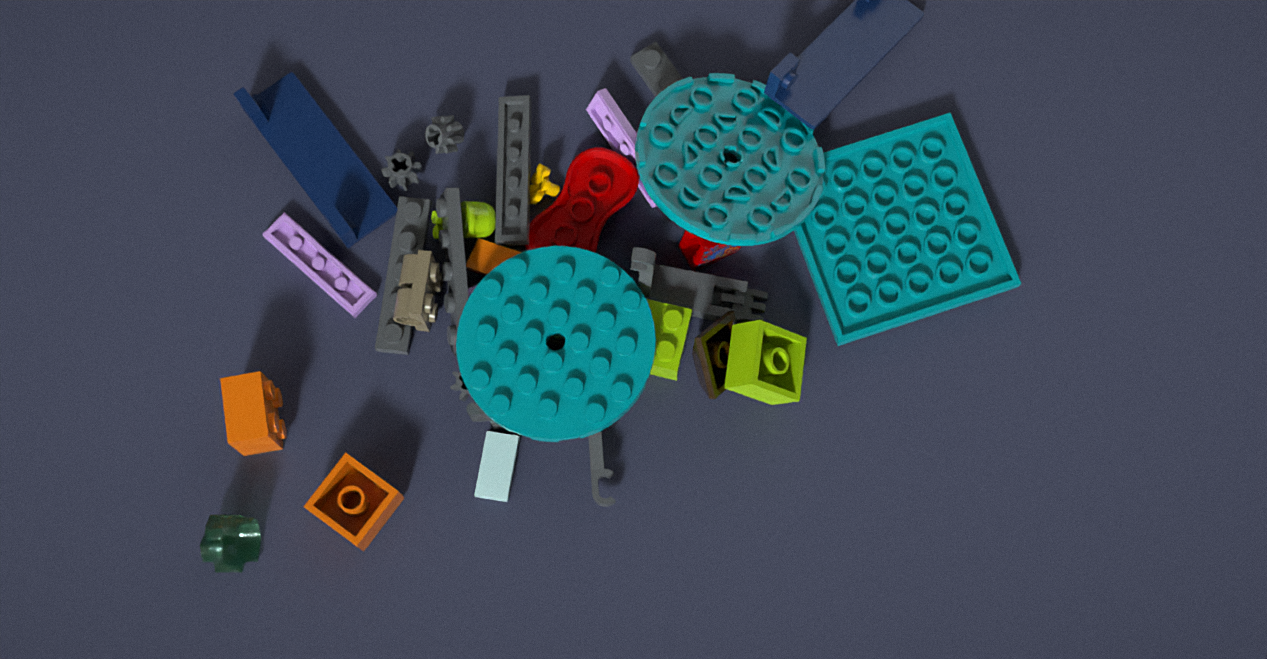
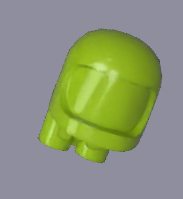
[431,201,496,239]

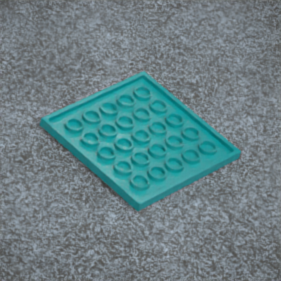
[794,113,1021,346]

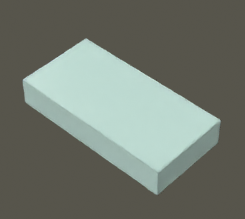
[474,431,520,502]

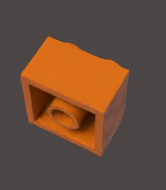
[220,371,287,456]
[303,452,404,552]

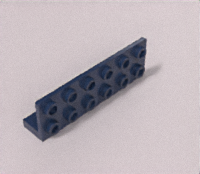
[764,0,924,130]
[233,72,398,248]

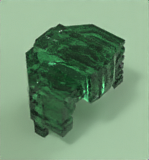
[200,514,261,573]

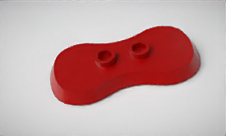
[525,147,639,253]

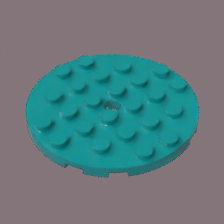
[635,73,825,246]
[456,246,656,442]

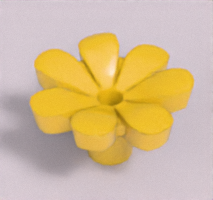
[530,163,560,205]

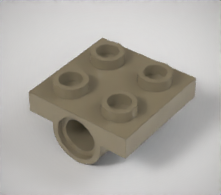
[393,250,443,332]

